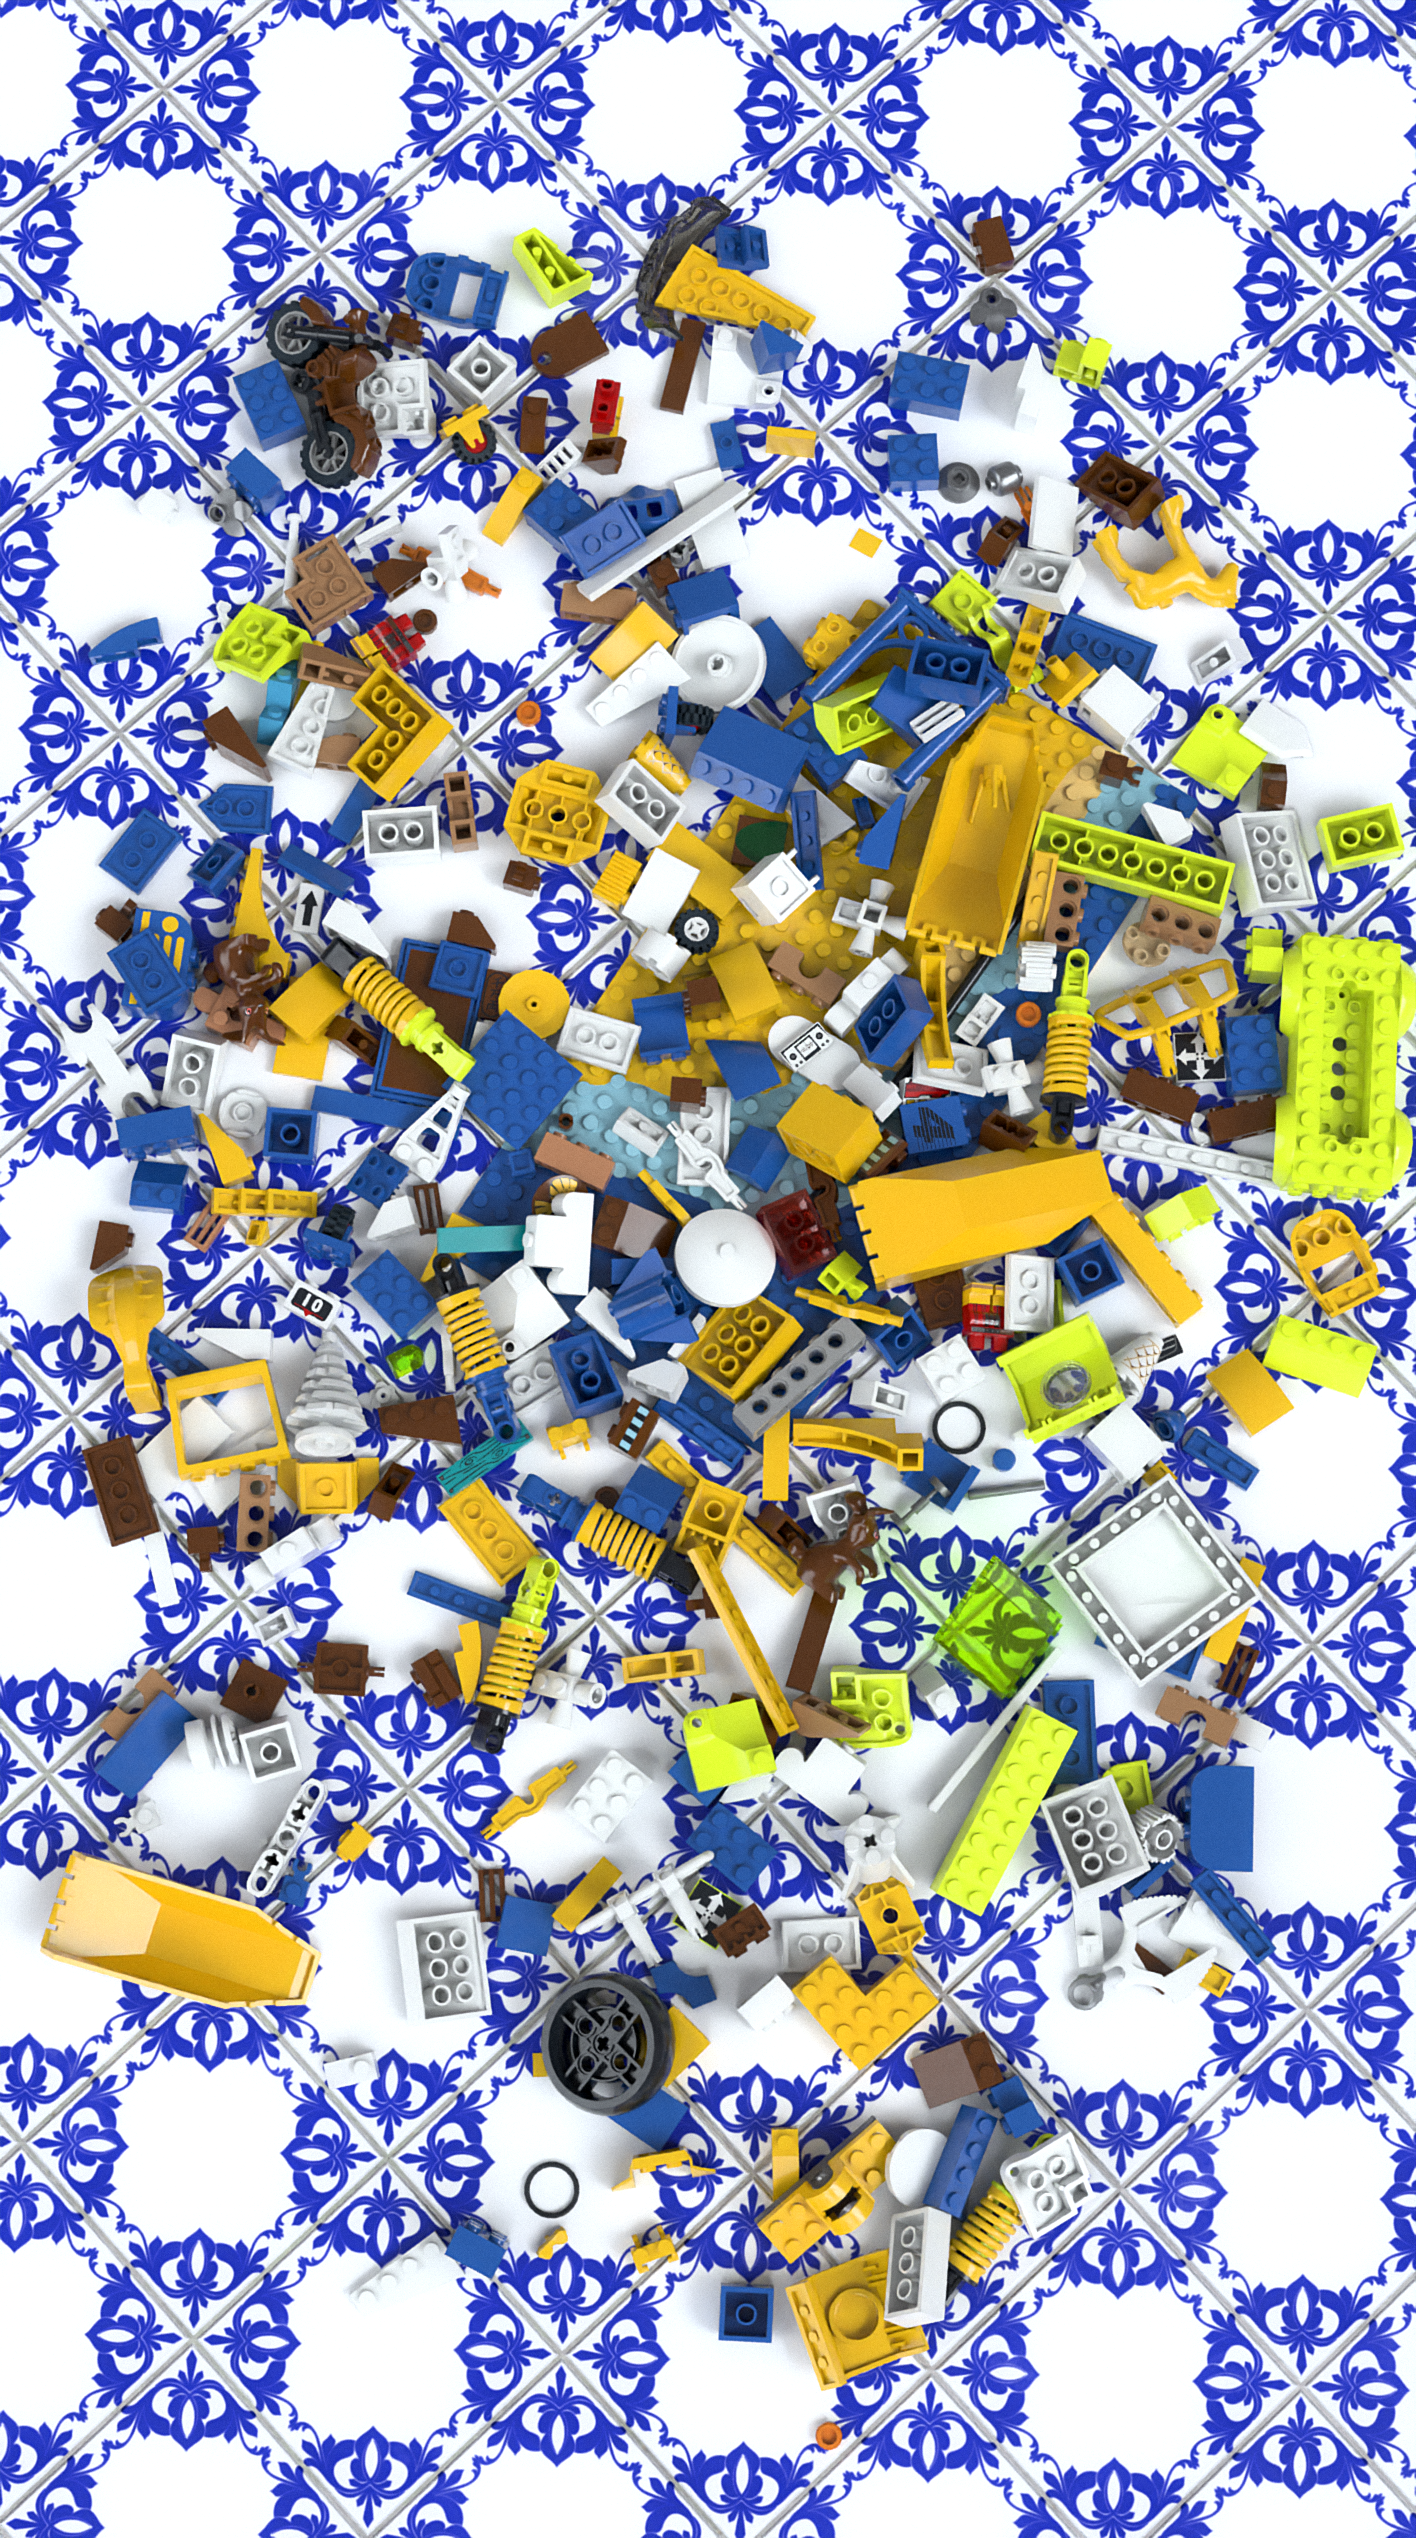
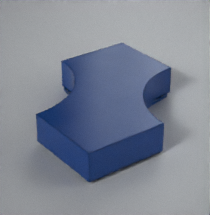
[650,1960,717,2009]

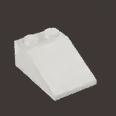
[995,546,1087,615]
[322,898,393,971]
[160,1028,229,1117]
[737,1973,797,2033]

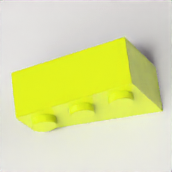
[512,227,594,309]

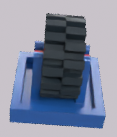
[656,686,714,749]
[302,1203,356,1269]

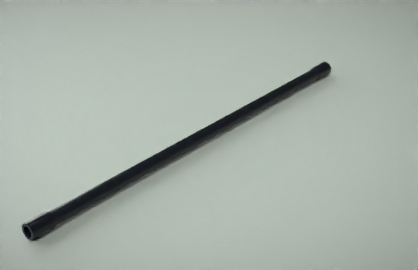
[796,889,1027,1222]

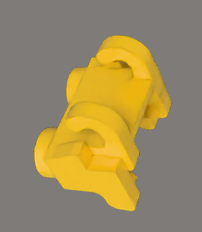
[546,1418,592,1460]
[630,2225,679,2274]

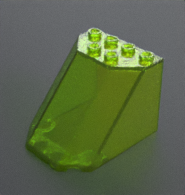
[926,1555,1063,1701]

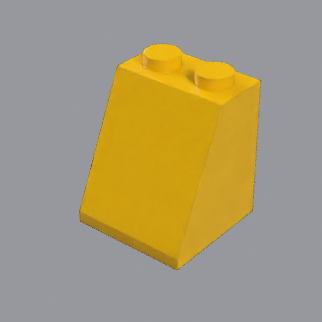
[644,2004,711,2088]

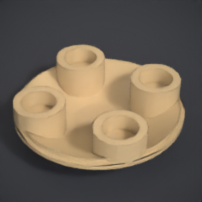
[1122,922,1171,967]

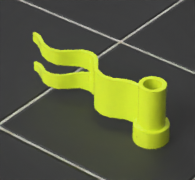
[965,604,1044,694]

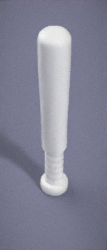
[282,513,302,610]

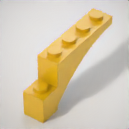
[229,848,293,983]
[912,939,954,1069]
[793,1418,924,1471]

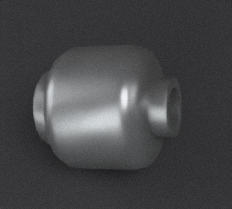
[985,461,1023,497]

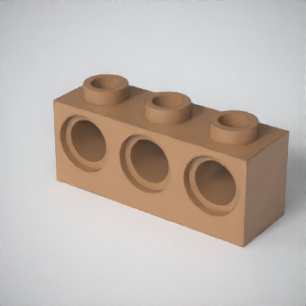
[1043,871,1088,953]
[1138,895,1222,955]
[236,1474,276,1552]

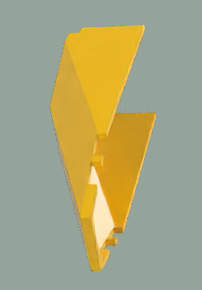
[904,711,1046,958]
[848,1147,1114,1292]
[40,1850,321,2009]

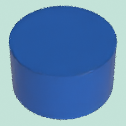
[992,1448,1016,1472]

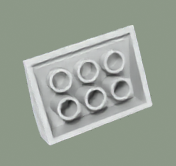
[1219,810,1318,918]
[1040,1774,1151,1905]
[396,1910,492,2026]

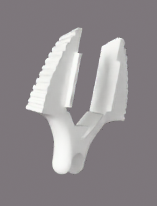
[1103,1895,1217,2004]

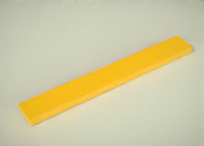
[645,1439,805,1597]
[687,1543,799,1737]

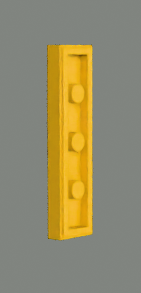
[1016,849,1059,948]

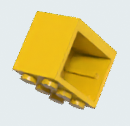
[776,1081,883,1184]

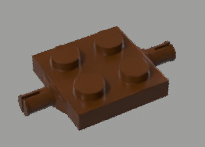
[297,1642,385,1697]

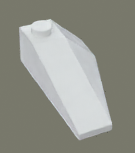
[806,1475,887,1584]

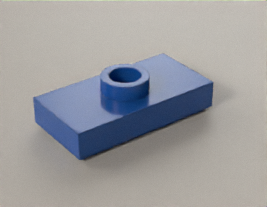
[710,419,744,472]

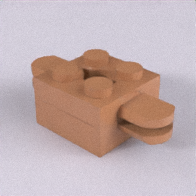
[193,984,286,1053]

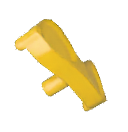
[829,830,860,855]
[536,2226,568,2260]

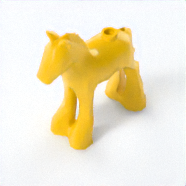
[1092,495,1239,610]

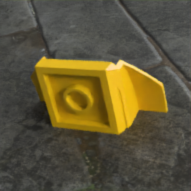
[277,1457,379,1514]
[611,2146,716,2192]

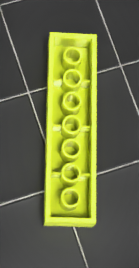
[1027,811,1235,918]
[930,1704,1078,1916]

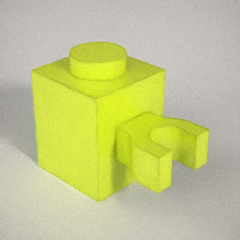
[818,1250,869,1302]

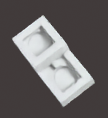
[955,993,1006,1047]
[1224,1706,1273,1752]

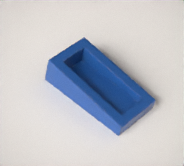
[852,796,875,831]

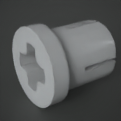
[666,540,690,569]

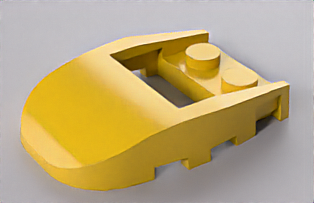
[1290,1209,1386,1319]

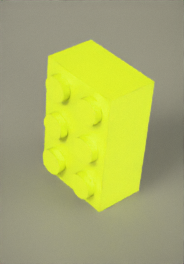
[1315,802,1405,874]

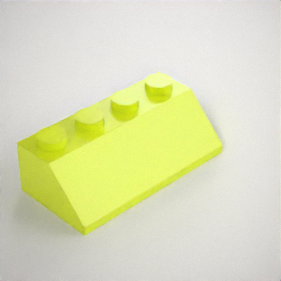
[813,672,893,755]
[1262,1314,1378,1398]

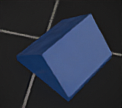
[750,320,804,375]
[187,838,246,899]
[724,1125,791,1194]

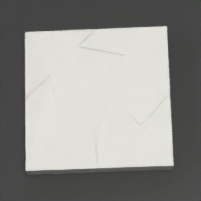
[1045,1473,1263,1690]

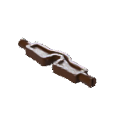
[804,1161,842,1242]

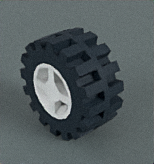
[674,908,719,955]

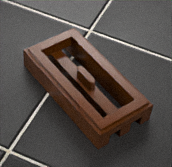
[413,1182,445,1236]
[1215,1641,1260,1699]
[478,1868,505,1922]

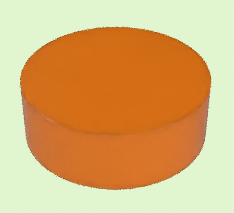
[516,701,541,727]
[1015,1002,1041,1028]
[815,2421,842,2450]

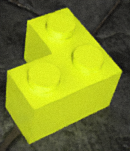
[1052,337,1112,390]
[1244,928,1284,984]
[1144,1184,1220,1243]

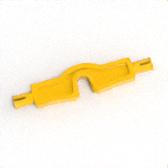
[637,1169,692,1228]
[795,1286,904,1328]
[480,1759,578,1840]

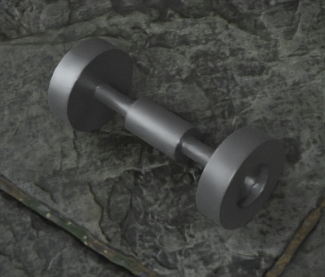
[889,1475,951,1535]

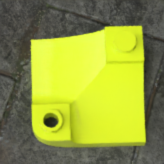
[213,601,313,684]
[1171,704,1268,801]
[830,1665,913,1749]
[682,1698,777,1793]

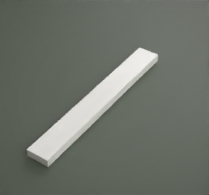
[576,479,748,602]
[1095,1125,1280,1190]
[927,1646,1064,1813]

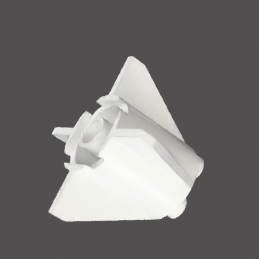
[826,1814,916,1903]

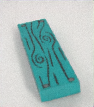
[436,1418,534,1498]

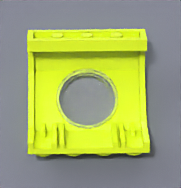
[996,1311,1126,1444]

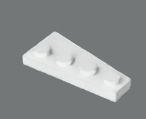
[585,641,691,727]
[267,681,335,780]
[349,2231,466,2317]

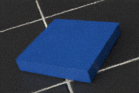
[428,940,489,1000]
[495,1895,557,1957]

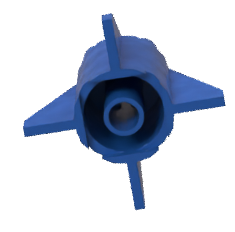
[608,1247,700,1344]

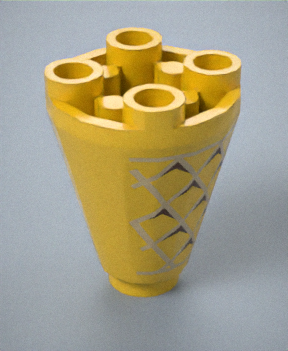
[626,729,692,796]

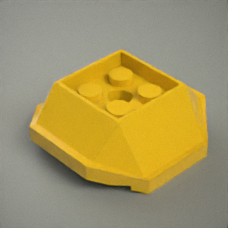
[503,759,610,867]

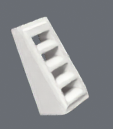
[531,438,583,490]

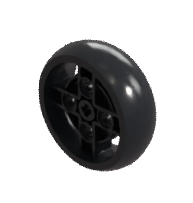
[541,1971,676,2116]

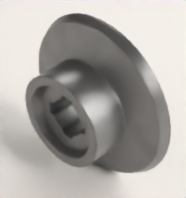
[938,462,980,504]

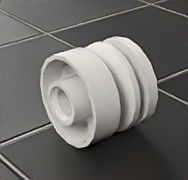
[184,1712,242,1775]

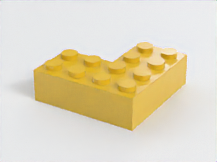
[346,662,454,802]
[791,1952,939,2071]

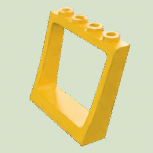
[165,1359,291,1482]

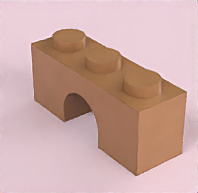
[443,770,479,853]
[767,940,847,1010]
[99,1667,178,1742]
[1155,1685,1240,1750]

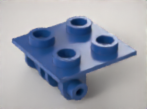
[345,1147,409,1210]

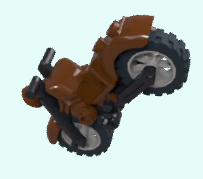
[265,296,393,489]

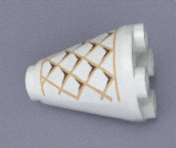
[1111,1331,1164,1399]

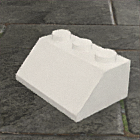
[1167,1890,1264,1974]

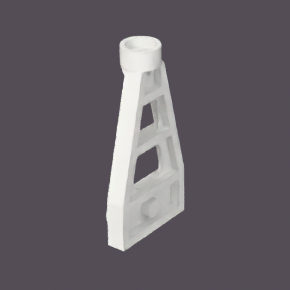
[389,1081,471,1183]

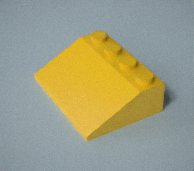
[678,1295,804,1405]

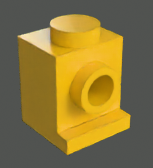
[335,1821,376,1862]

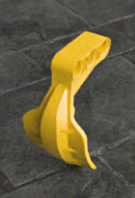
[88,1265,165,1414]

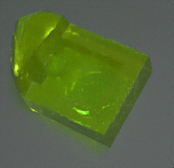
[385,1344,425,1380]

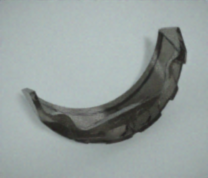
[635,196,732,342]

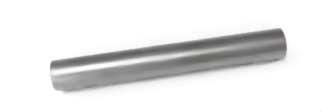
[968,1480,1045,1500]

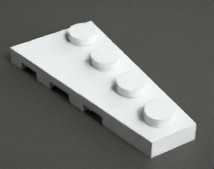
[785,774,856,848]
[194,1423,290,1519]

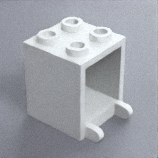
[1076,665,1164,753]
[730,848,820,927]
[1082,1395,1166,1486]

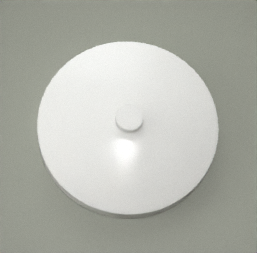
[672,615,767,714]
[674,1209,776,1308]

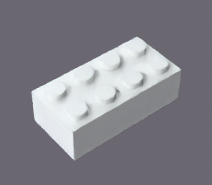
[884,2206,951,2328]

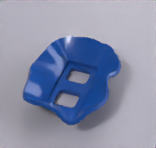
[606,485,681,538]

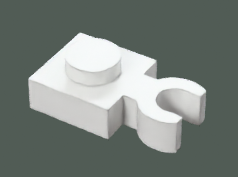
[114,1800,164,1837]

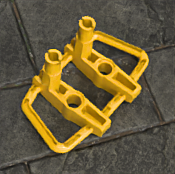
[1093,959,1239,1077]

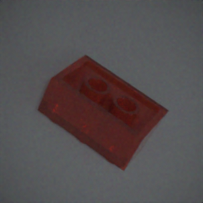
[755,1188,838,1282]

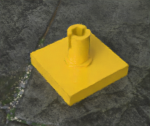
[1039,651,1099,709]

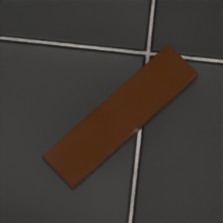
[659,317,706,415]
[785,1591,838,1694]

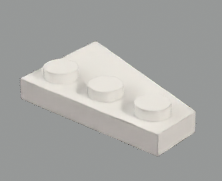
[843,759,931,821]

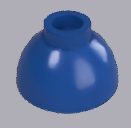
[1152,1409,1187,1443]

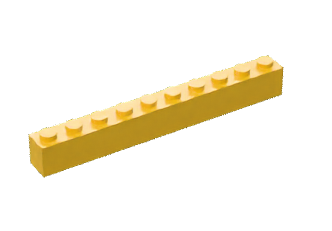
[1026,1110,1204,1328]

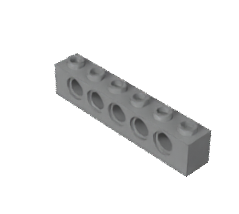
[732,1316,866,1442]

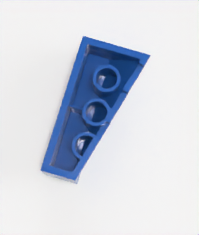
[922,2104,998,2223]

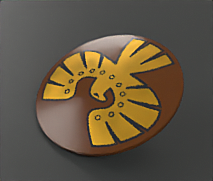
[532,1175,588,1216]

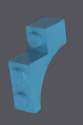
[257,659,300,746]

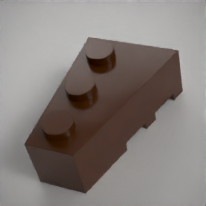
[682,970,721,1023]
[378,1394,464,1448]

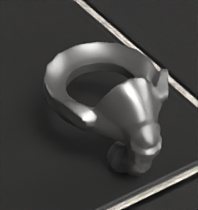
[1067,1973,1106,2011]

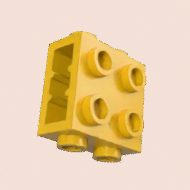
[802,612,865,685]

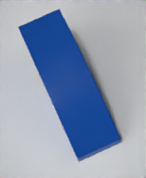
[88,617,164,665]

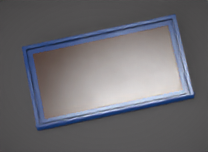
[369,938,491,1110]

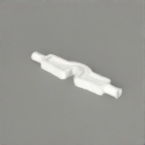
[666,1120,748,1212]
[440,1291,456,1393]

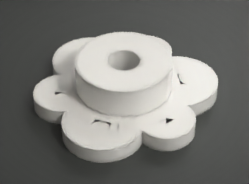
[370,1382,399,1409]

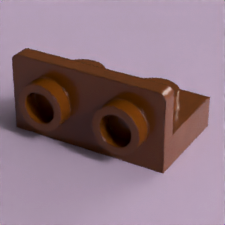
[711,1902,772,1959]

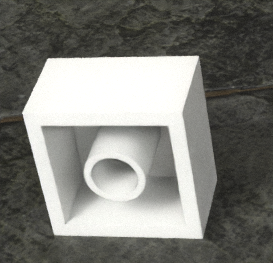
[446,335,517,408]
[915,1334,986,1407]
[237,1715,303,1785]

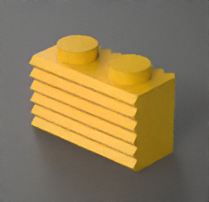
[592,850,643,911]

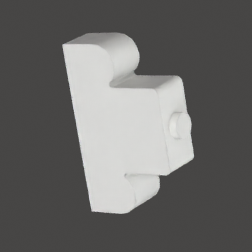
[823,948,912,1039]
[522,1192,594,1296]
[242,1516,344,1594]
[773,1738,869,1826]

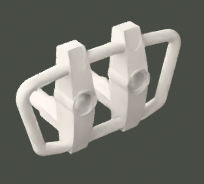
[576,1850,714,1968]

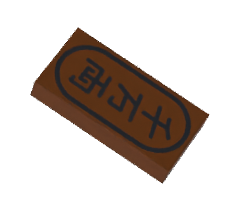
[478,969,513,1022]

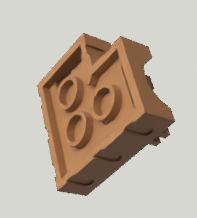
[284,534,374,637]

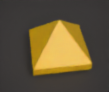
[245,1220,270,1246]

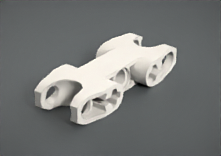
[58,1003,160,1119]
[247,1778,328,1898]

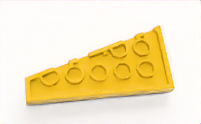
[655,244,816,337]

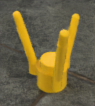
[969,764,1011,823]

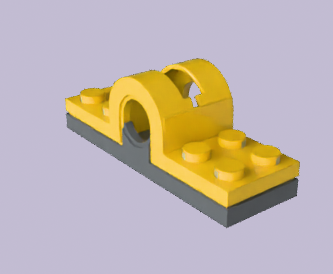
[754,2115,896,2264]

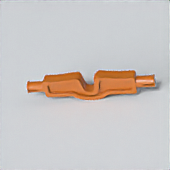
[399,543,502,599]

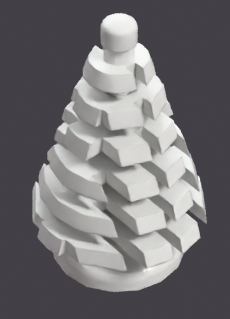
[285,1331,367,1459]

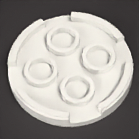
[885,2128,947,2209]

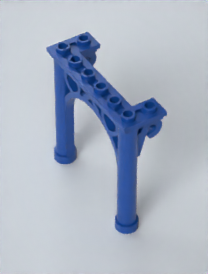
[800,587,1011,792]

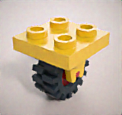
[438,403,497,465]

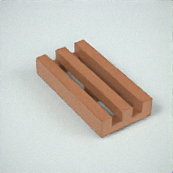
[184,1199,232,1254]

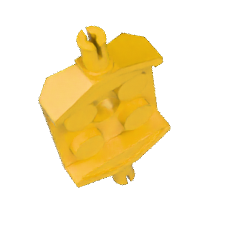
[854,1877,926,1969]

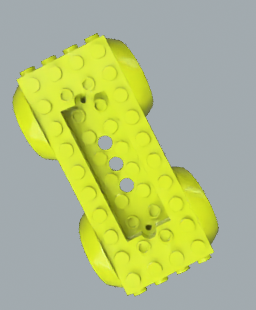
[1272,932,1416,1203]

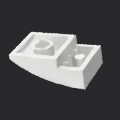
[1013,343,1043,436]

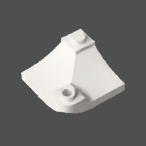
[707,325,784,410]
[357,358,436,440]
[475,1259,571,1360]
[1000,2129,1095,2239]

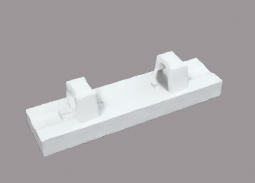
[1071,1886,1104,1967]

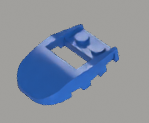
[405,252,509,330]

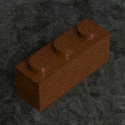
[1117,1067,1201,1128]
[1204,1094,1280,1147]

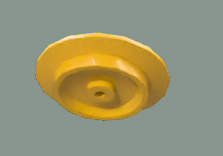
[498,970,570,1039]

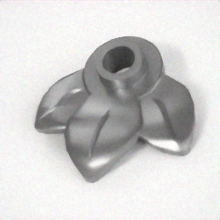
[970,287,1018,335]
[208,488,254,537]

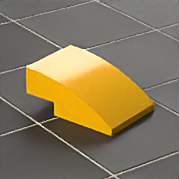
[588,601,679,681]
[707,941,782,1025]
[269,961,354,1046]
[1205,1348,1295,1438]
[672,1478,748,1571]

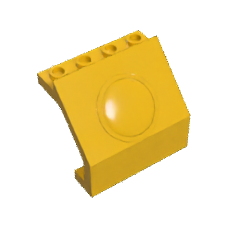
[785,2247,930,2391]

